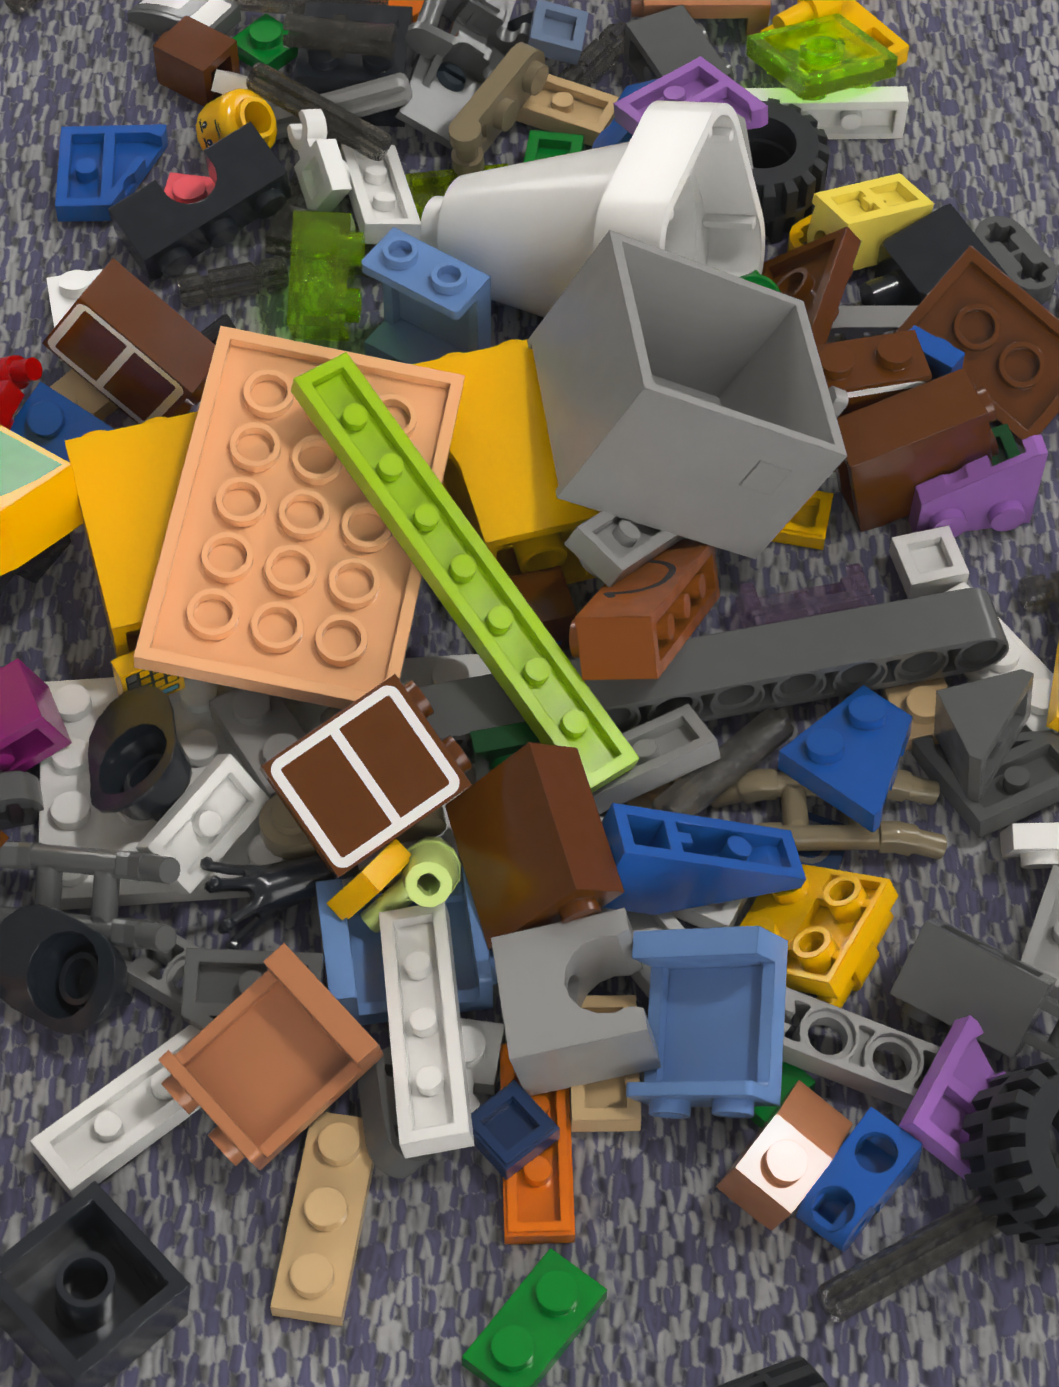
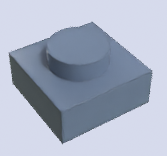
[527,0,589,65]

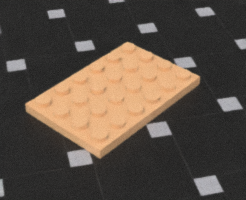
[133,326,465,709]

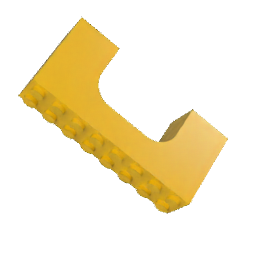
[64,339,600,658]

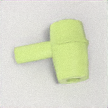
[360,836,461,933]

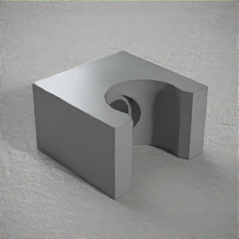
[491,908,661,1096]

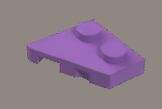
[614,56,768,135]
[909,434,1048,538]
[899,1015,1006,1190]

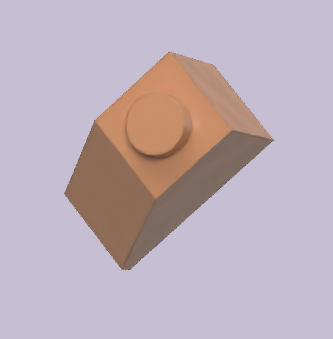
[716,1080,853,1231]

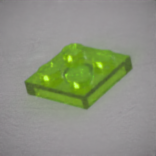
[746,13,898,101]

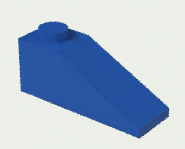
[602,803,806,915]

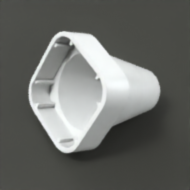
[420,100,765,317]

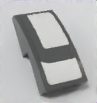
[127,0,241,36]

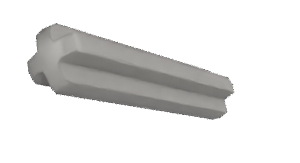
[272,72,412,140]

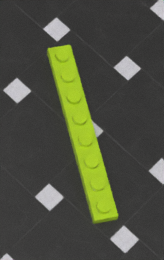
[291,352,640,793]

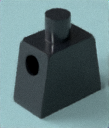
[860,203,1008,306]

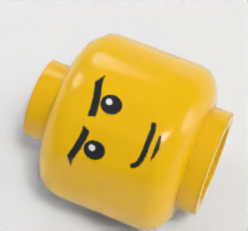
[196,88,278,150]

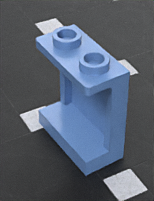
[361,227,491,364]
[315,866,498,1025]
[626,926,788,1119]

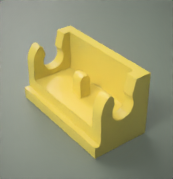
[807,173,935,271]

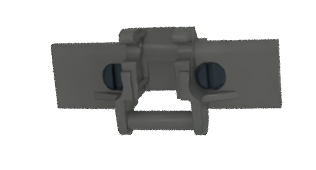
[395,0,531,150]

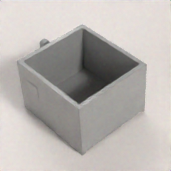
[527,230,849,559]

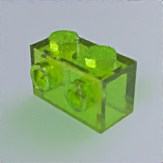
[287,210,365,341]

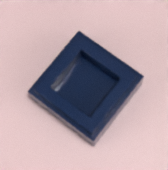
[471,1080,560,1180]

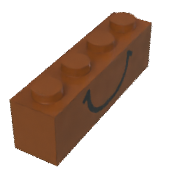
[569,539,720,680]

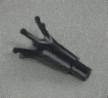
[200,854,359,950]

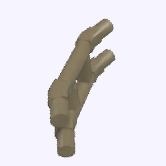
[707,769,947,859]

